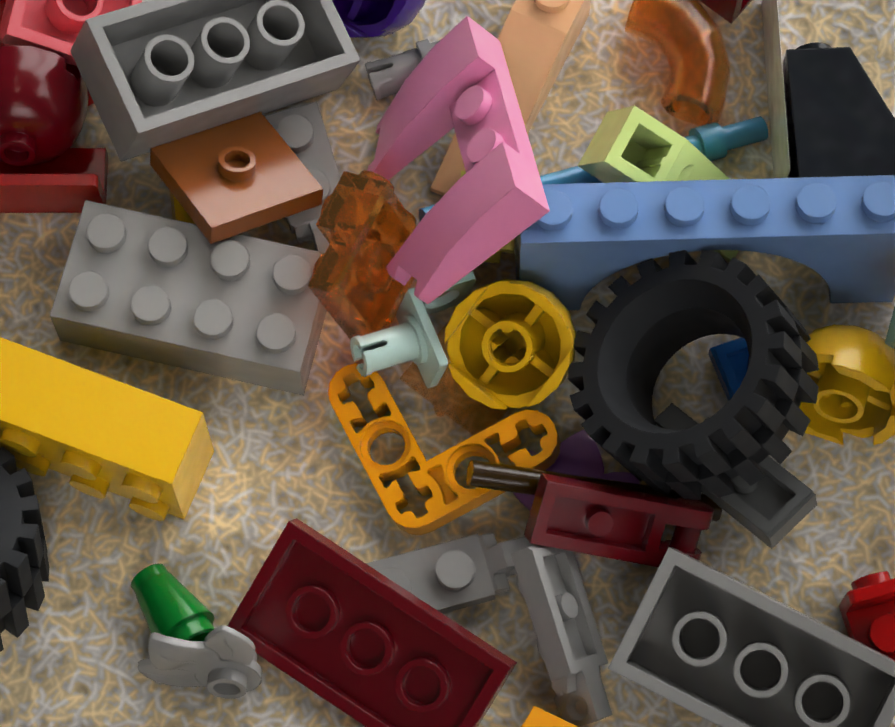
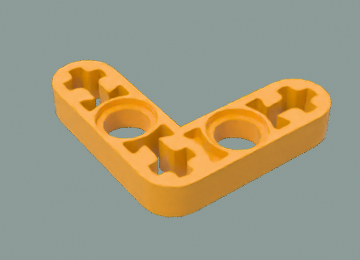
[328,363,561,535]

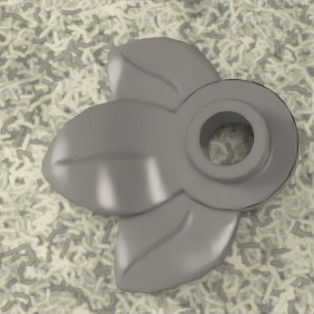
[138,625,262,699]

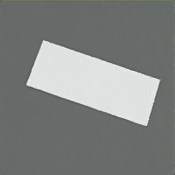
[761,0,790,178]

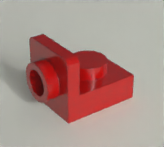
[839,571,895,660]

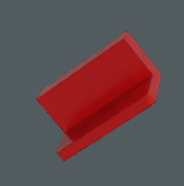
[0,148,108,213]

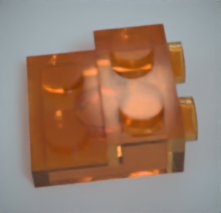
[308,170,417,340]

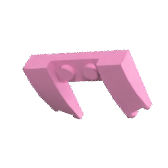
[366,16,550,304]

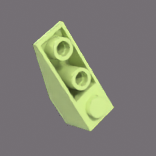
[578,105,739,262]

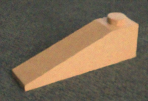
[430,0,591,196]

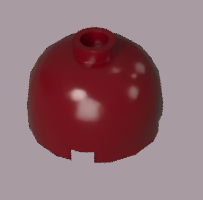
[0,45,89,166]

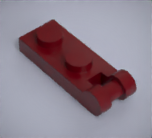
[524,473,715,567]

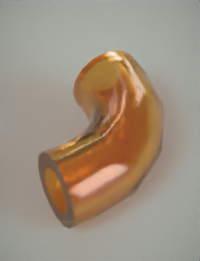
[625,0,731,126]

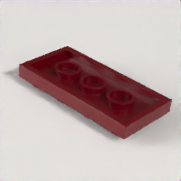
[227,518,517,727]

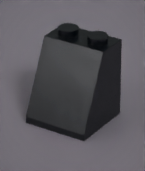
[783,42,895,178]

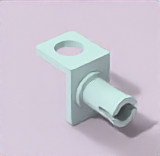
[350,271,476,388]

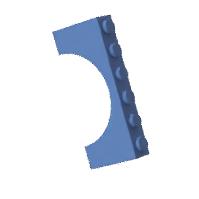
[515,175,895,310]

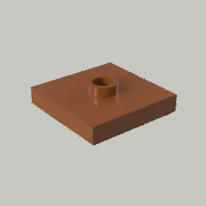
[150,112,323,244]

